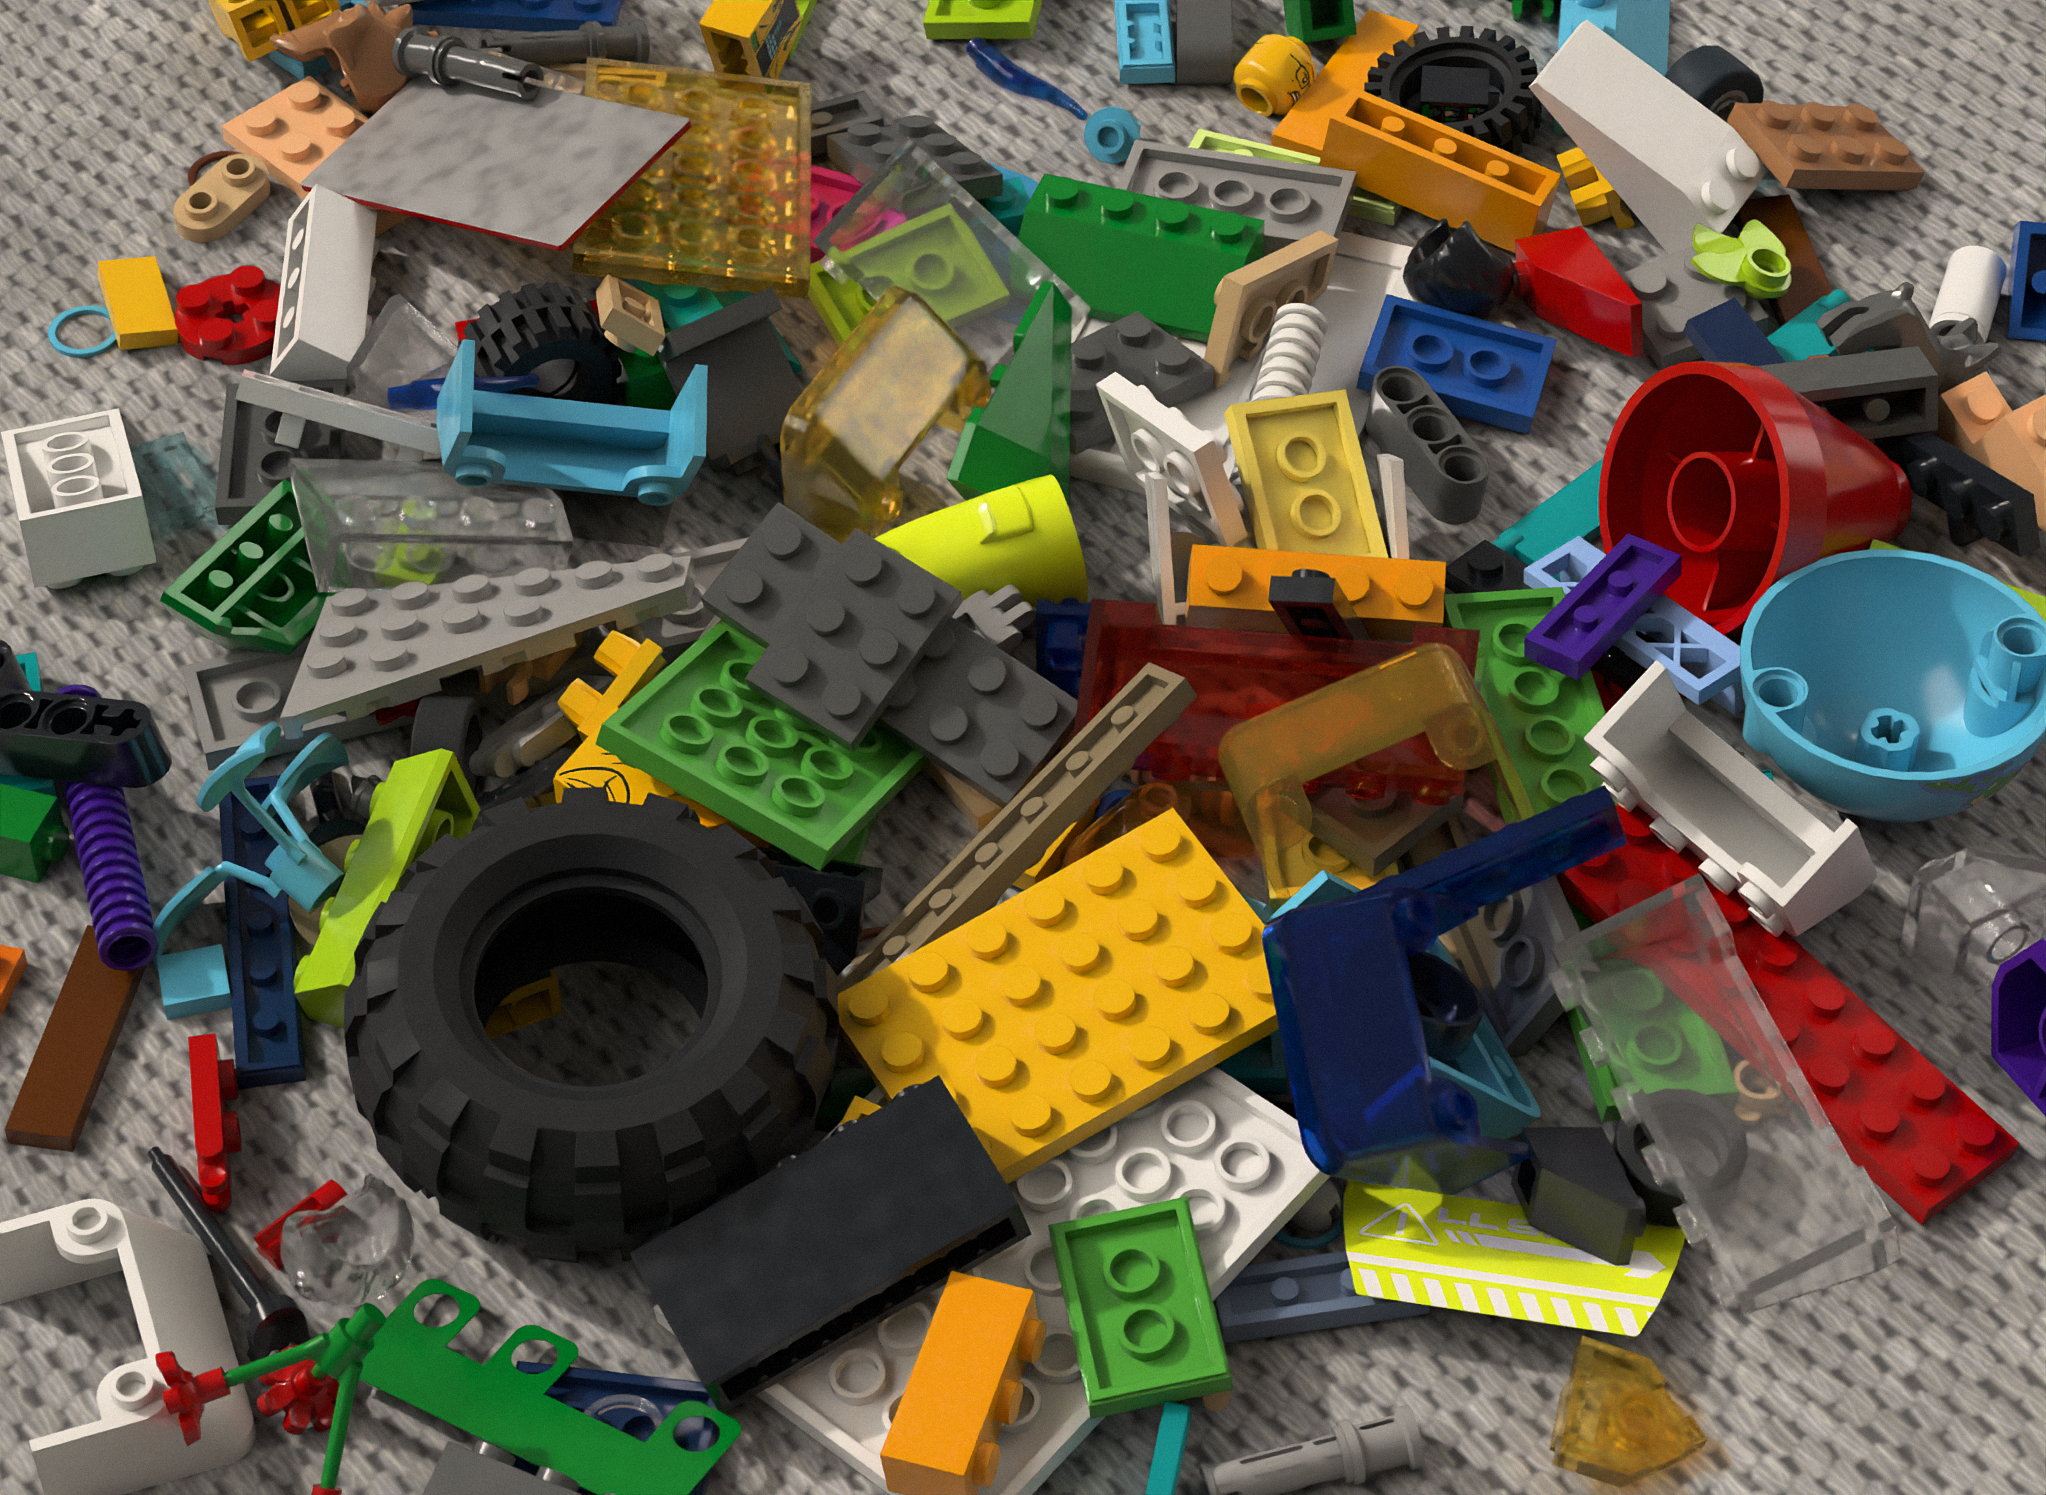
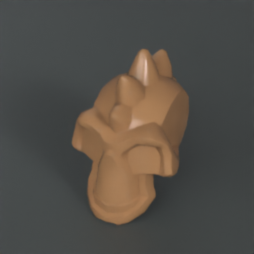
[270,0,440,115]

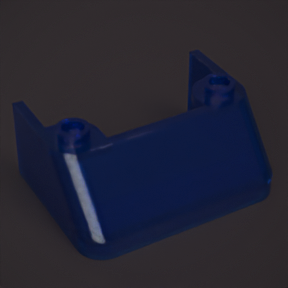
[1262,886,1532,1195]

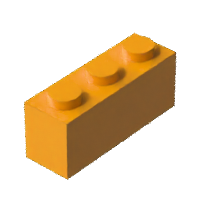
[880,1271,1046,1495]

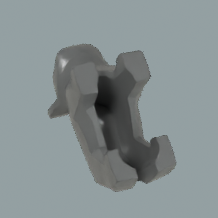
[1816,282,2002,396]

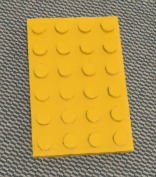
[838,808,1318,1184]

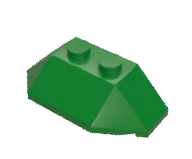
[160,479,352,655]

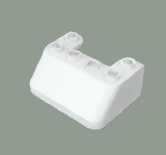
[1583,660,1878,937]

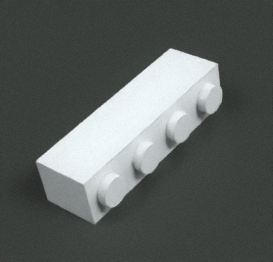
[270,183,380,387]

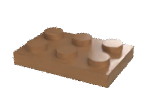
[1726,100,1925,191]

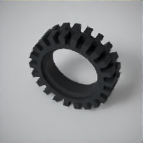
[1364,26,1542,156]

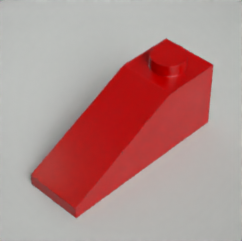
[1512,226,1643,358]

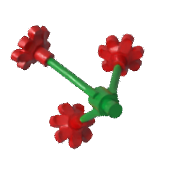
[155,1303,386,1495]

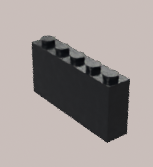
[629,1075,1031,1413]

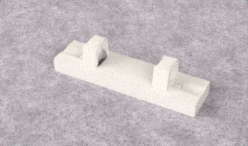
[235,369,441,481]

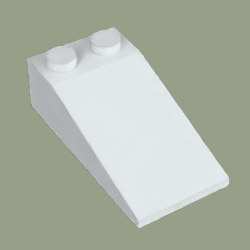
[1529,20,1769,255]
[1,408,157,589]

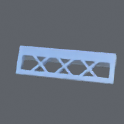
[1524,536,1746,715]

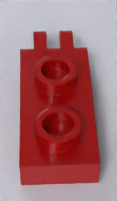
[188,1033,242,1212]

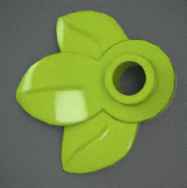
[1691,219,1792,299]

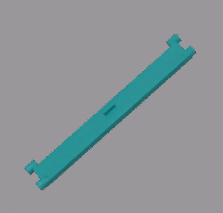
[1492,289,1873,582]

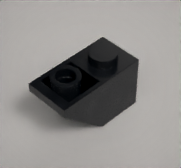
[1511,1127,1646,1266]

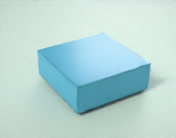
[156,944,232,1020]

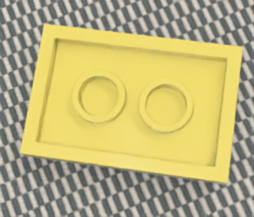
[1224,389,1388,558]

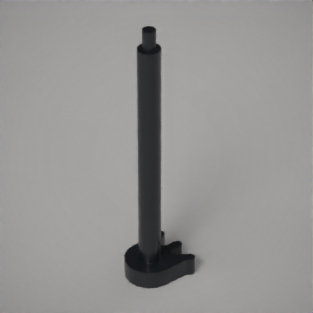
[148,1146,312,1362]

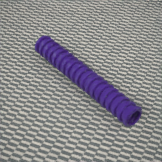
[55,684,159,971]

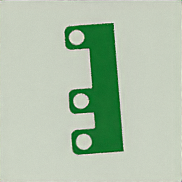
[359,1279,741,1495]

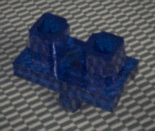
[1036,598,1101,704]

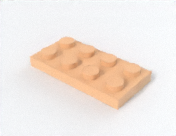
[221,76,410,237]

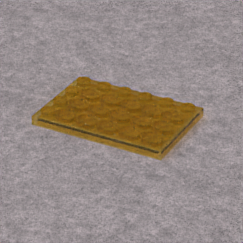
[571,57,811,299]

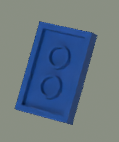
[1356,294,1557,435]

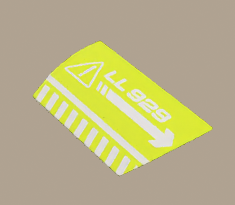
[1343,1180,1687,1337]

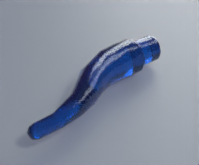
[966,37,1088,121]
[387,374,540,412]

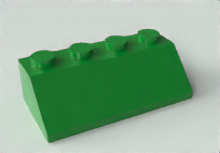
[1007,173,1264,343]

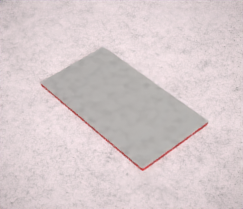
[300,74,692,251]

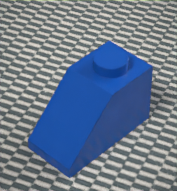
[2007,221,2046,341]

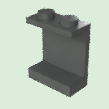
[656,286,827,476]

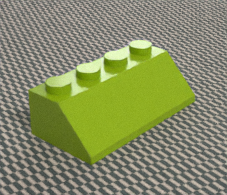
[293,748,480,1028]

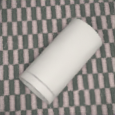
[1929,246,2006,345]

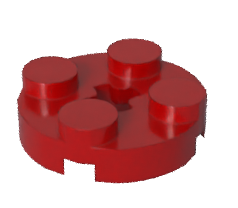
[174,265,281,365]

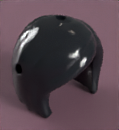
[1402,218,1515,320]

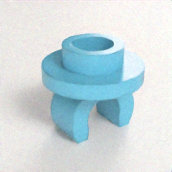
[1084,106,1141,164]

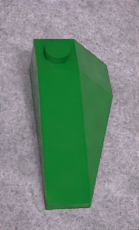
[946,280,1072,505]

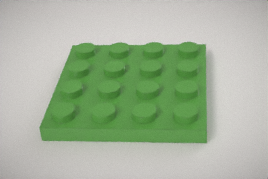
[595,620,930,871]

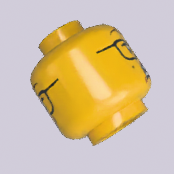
[1234,34,1317,117]

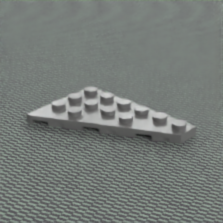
[280,554,696,740]

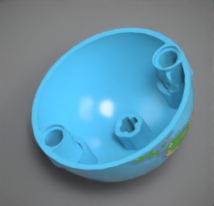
[1740,549,2046,823]

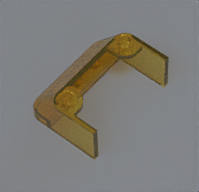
[780,286,992,545]
[1218,643,1536,907]

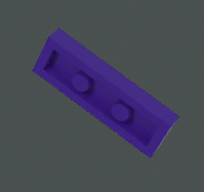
[1524,533,1682,680]

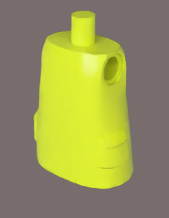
[874,474,1088,618]

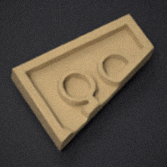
[1204,230,1339,390]

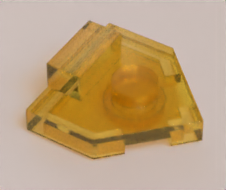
[1549,1335,1708,1488]

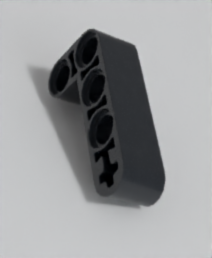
[0,640,172,788]

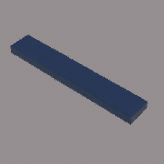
[219,775,306,1089]

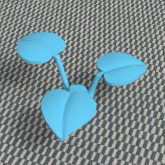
[151,721,349,968]

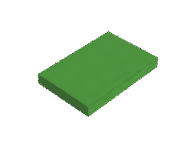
[1048,1196,1233,1419]

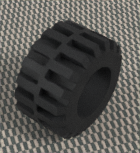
[457,282,622,404]

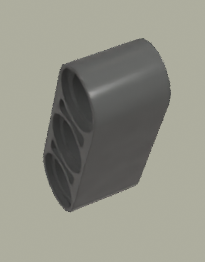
[1176,0,1233,84]
[1365,366,1490,524]

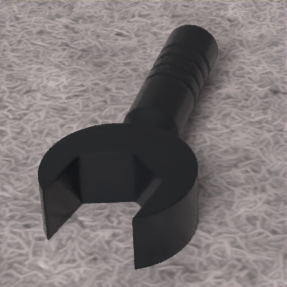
[308,770,366,848]

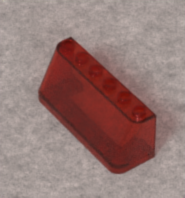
[1073,598,1484,806]

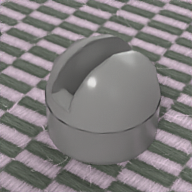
[1290,1178,1341,1233]

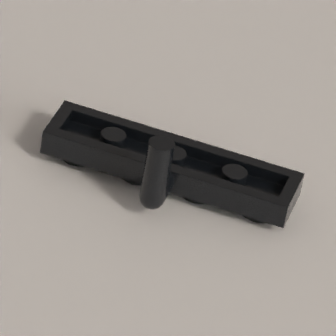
[1873,432,2041,557]

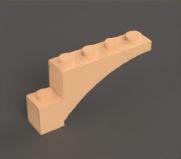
[1930,371,2046,534]

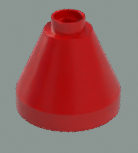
[1599,361,1912,641]

